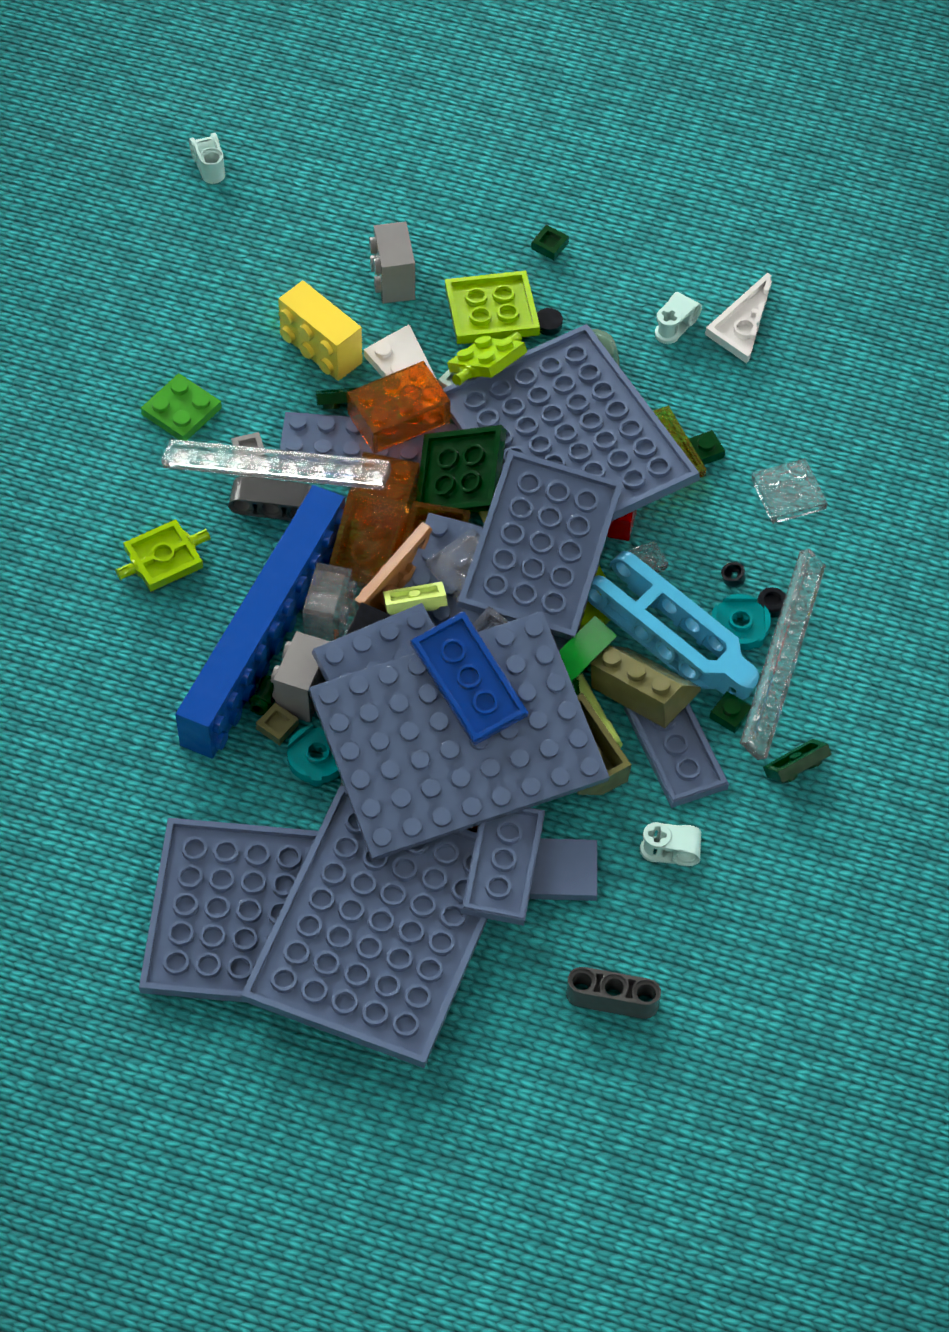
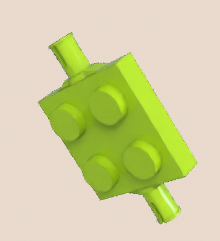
[447,332,527,386]
[115,519,211,592]

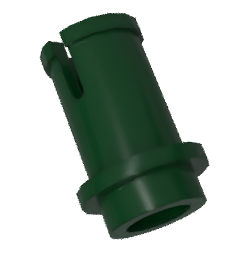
[249,675,274,715]

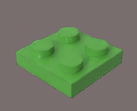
[141,373,222,443]

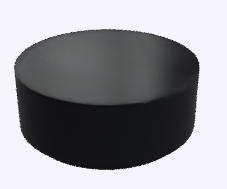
[537,308,563,336]
[757,587,788,618]

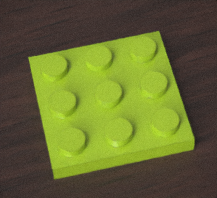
[445,270,540,344]

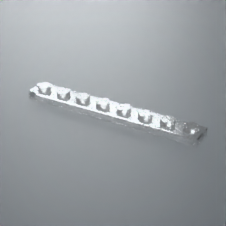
[161,439,391,490]
[740,549,826,760]

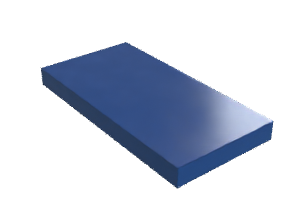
[410,611,528,746]

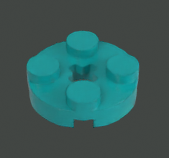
[711,594,771,650]
[287,725,340,787]

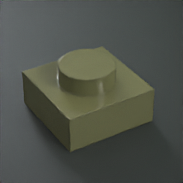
[256,703,299,746]

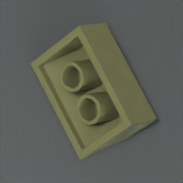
[591,645,701,728]
[577,693,632,795]

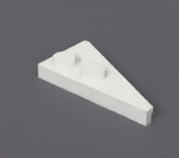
[705,273,772,363]

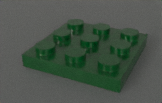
[414,425,507,518]

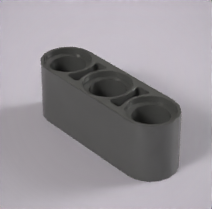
[228,476,312,521]
[566,967,661,1019]

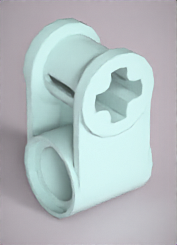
[189,133,225,184]
[655,292,702,344]
[640,822,701,866]

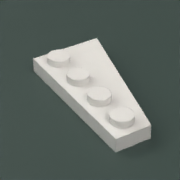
[363,324,450,423]

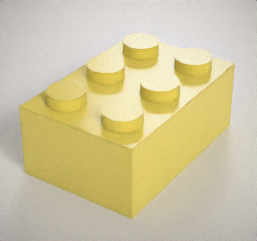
[278,280,363,381]

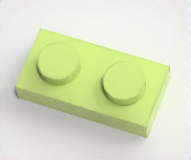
[383,581,448,615]

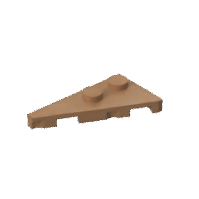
[354,522,432,613]

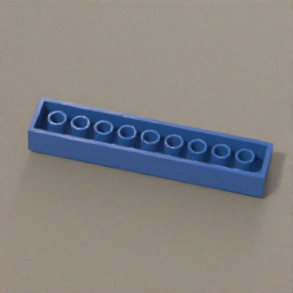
[175,485,349,759]

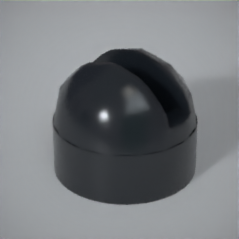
[721,562,746,588]

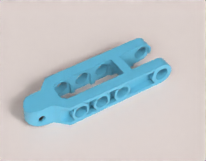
[588,551,759,700]

